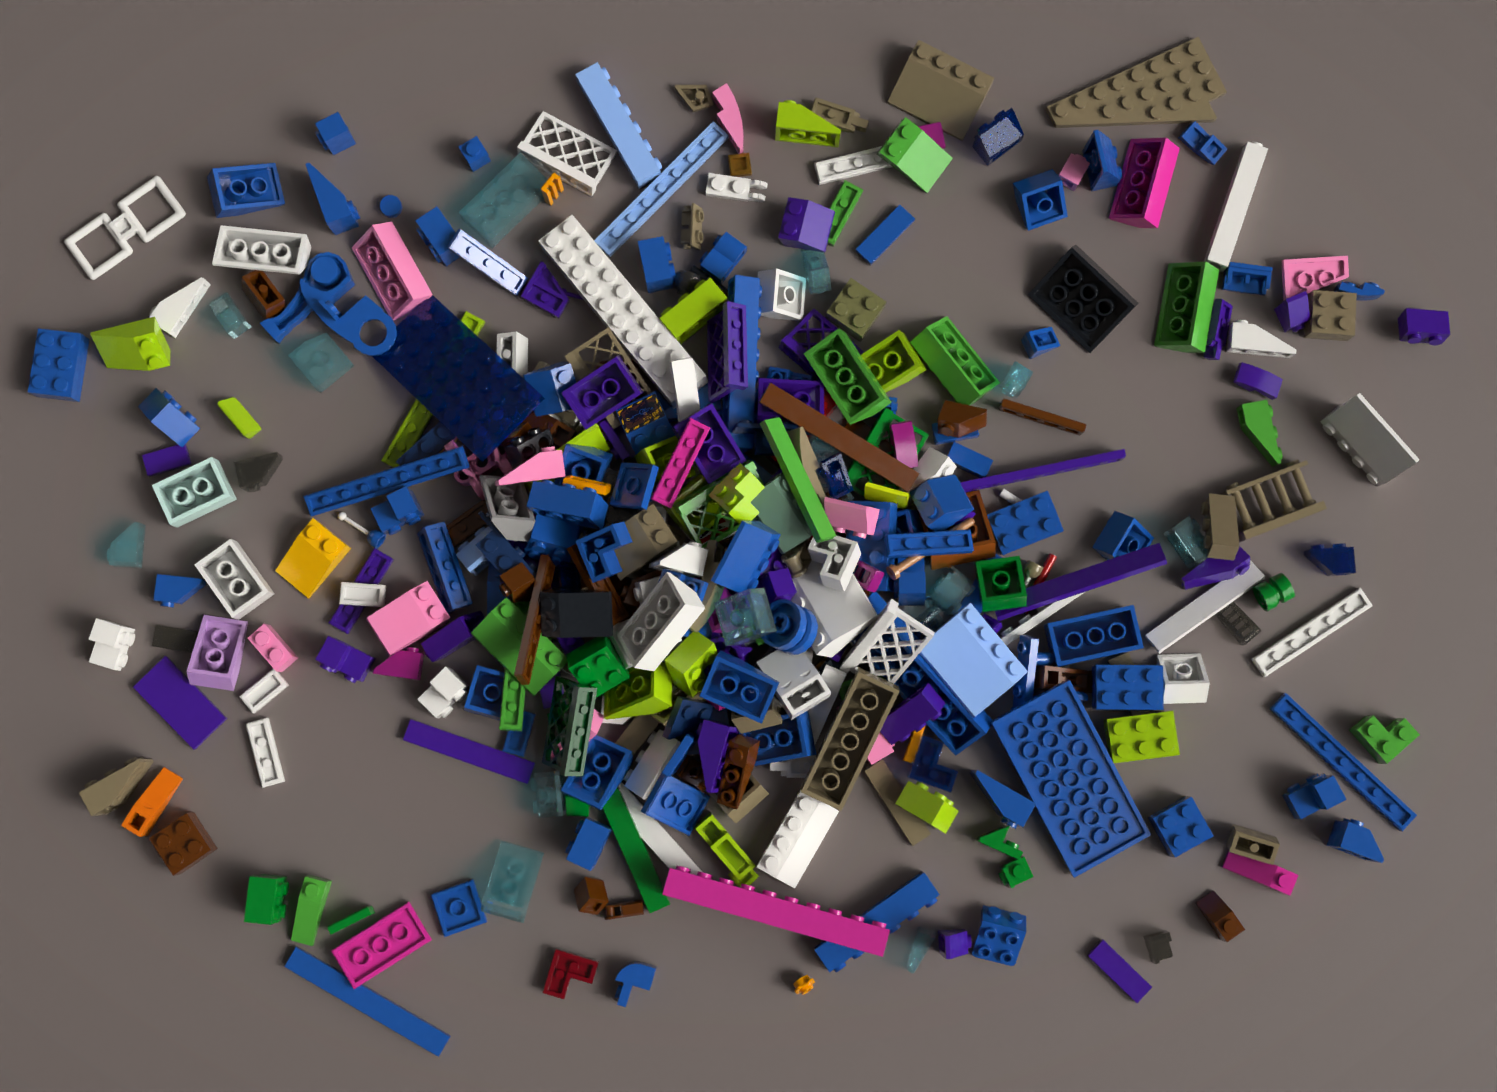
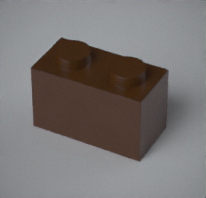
[242,270,285,320]

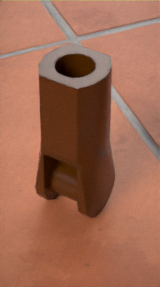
[604,899,644,920]

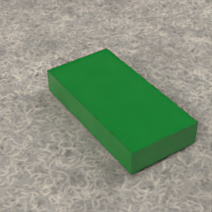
[328,905,375,935]

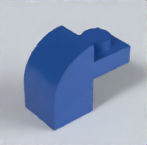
[615,962,657,1007]

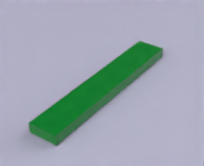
[603,786,671,913]

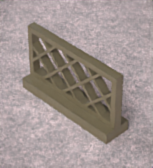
[565,327,652,429]

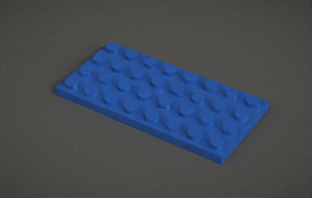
[990,679,1151,878]

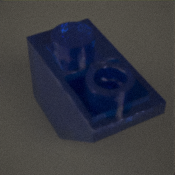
[1304,543,1356,576]

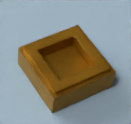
[728,153,752,177]

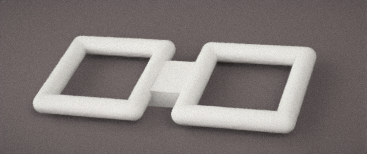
[64,176,186,280]

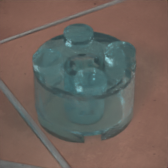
[925,565,975,616]

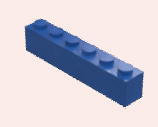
[814,871,940,973]

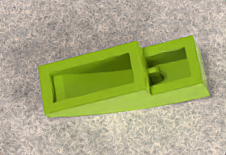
[694,812,756,880]

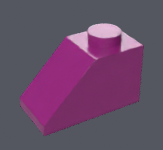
[373,647,424,680]

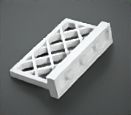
[517,111,617,197]
[840,599,935,684]

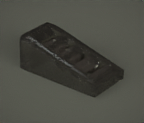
[1215,602,1261,646]

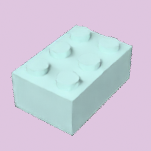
[152,457,237,528]

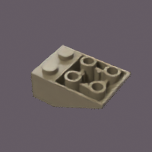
[79,757,154,816]

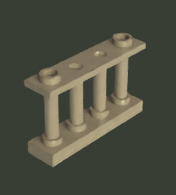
[1221,459,1327,542]

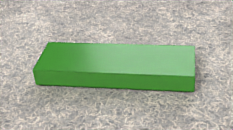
[827,180,863,246]

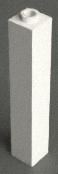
[1204,142,1268,272]

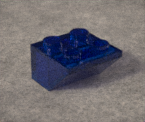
[972,108,1024,166]

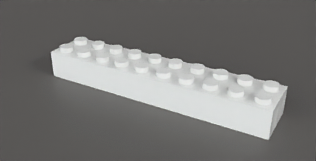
[538,215,708,409]

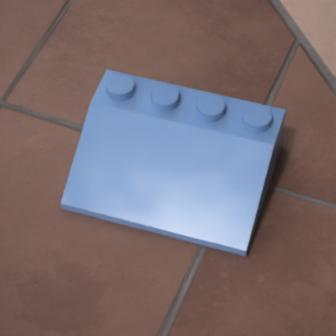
[920,603,1028,718]

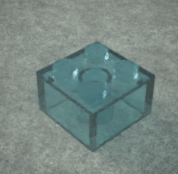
[714,588,777,646]

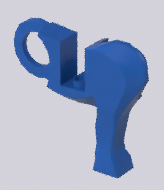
[260,252,397,356]

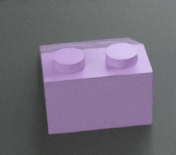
[186,615,248,691]

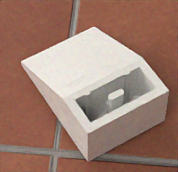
[756,650,831,720]

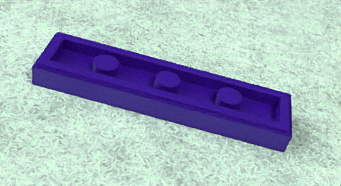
[329,548,394,634]

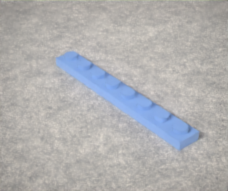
[594,121,729,257]

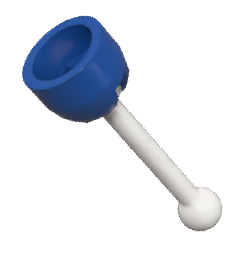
[338,512,386,549]

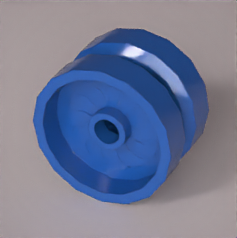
[759,599,818,655]

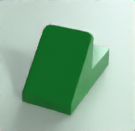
[976,825,1023,860]

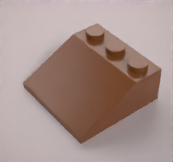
[916,490,996,570]

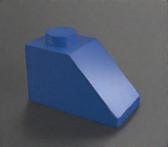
[154,574,206,608]

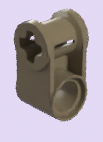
[781,539,812,578]

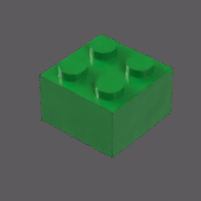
[976,556,1027,612]
[566,637,630,697]
[244,874,289,925]

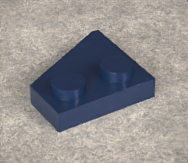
[662,696,714,740]

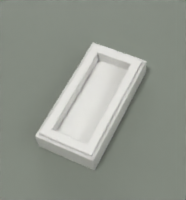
[339,582,386,607]
[239,669,289,714]

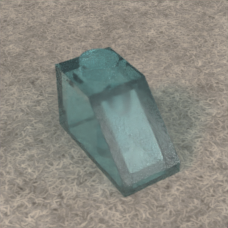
[801,250,832,294]
[209,292,252,339]
[107,522,145,568]

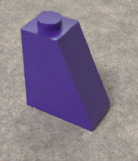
[421,611,485,662]

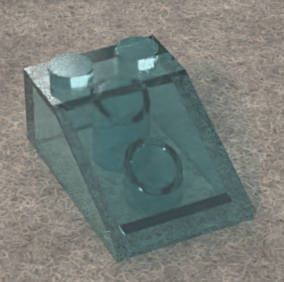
[481,841,544,923]

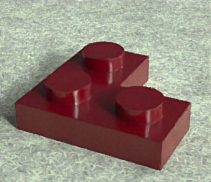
[543,949,599,999]

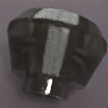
[674,270,701,295]

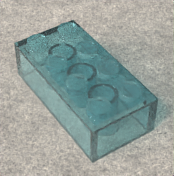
[459,153,551,248]

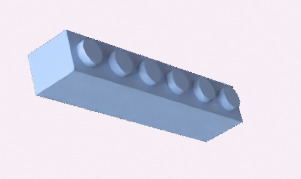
[575,62,662,189]

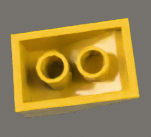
[275,518,351,598]

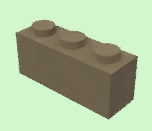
[1201,493,1239,561]

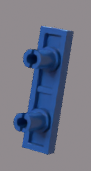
[1011,635,1054,710]

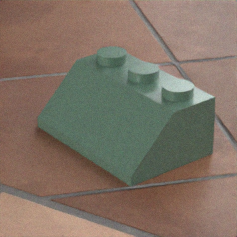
[750,472,812,554]

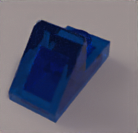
[817,452,853,499]

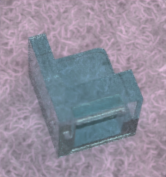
[915,606,945,632]

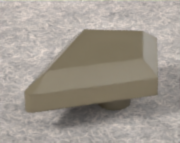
[675,85,713,112]

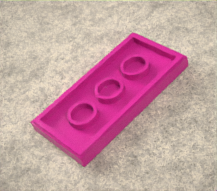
[331,902,432,989]

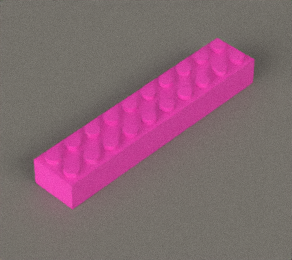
[662,865,890,957]

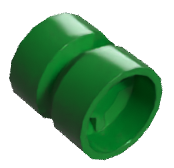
[1253,573,1295,612]

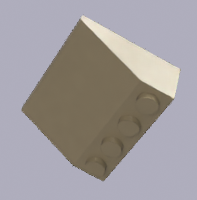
[887,40,994,141]

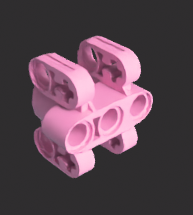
[444,421,512,501]

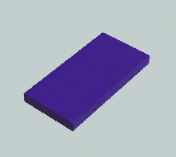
[133,656,227,750]

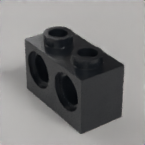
[504,427,557,470]

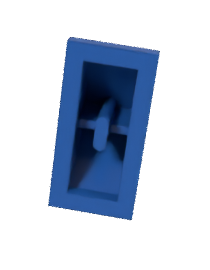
[1021,327,1060,359]

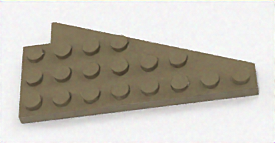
[1046,37,1227,128]

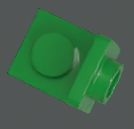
[998,856,1033,888]

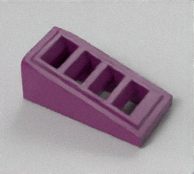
[854,560,884,592]

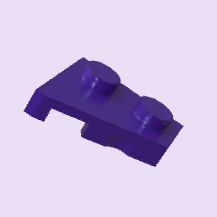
[521,261,570,319]

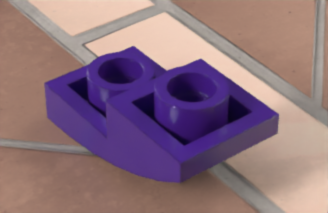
[1233,362,1283,400]

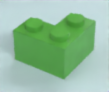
[1349,715,1420,764]

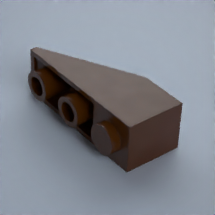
[511,401,577,449]
[717,734,760,810]

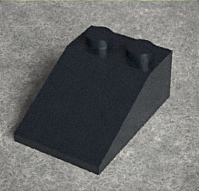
[540,587,613,638]

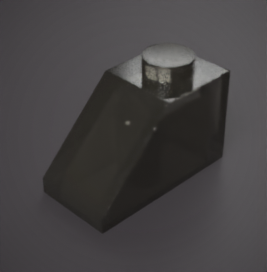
[234,452,283,492]

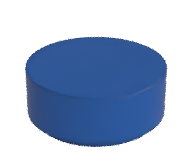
[380,195,402,218]

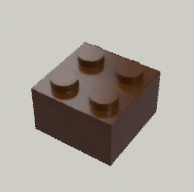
[149,812,218,876]

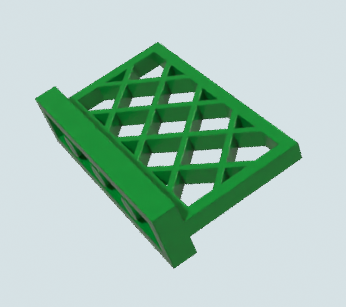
[839,408,929,502]

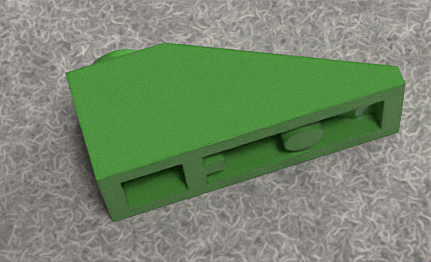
[291,875,332,946]

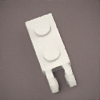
[706,173,767,202]

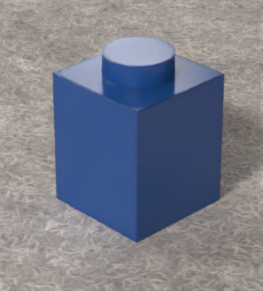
[459,136,491,172]

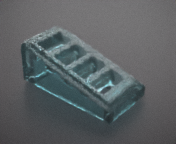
[906,926,937,973]

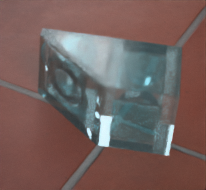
[999,361,1033,398]

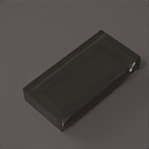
[152,625,198,653]

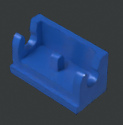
[1222,262,1273,295]

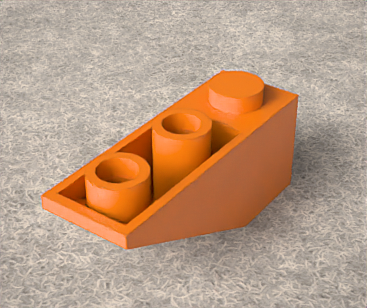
[121,767,183,837]

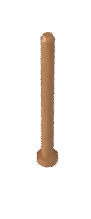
[886,518,975,580]

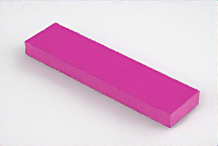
[651,418,710,508]

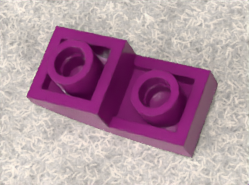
[890,420,918,468]

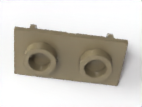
[681,203,704,250]

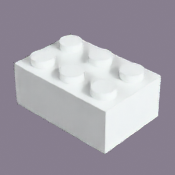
[194,539,275,620]

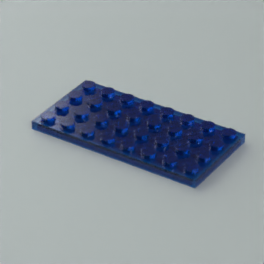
[372,295,545,462]

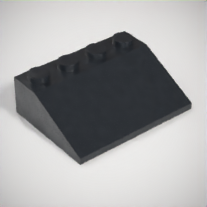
[1028,245,1139,353]

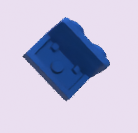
[972,905,1026,966]

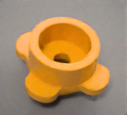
[793,975,815,995]

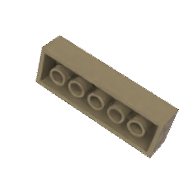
[801,667,900,811]

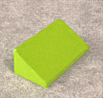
[217,397,261,439]

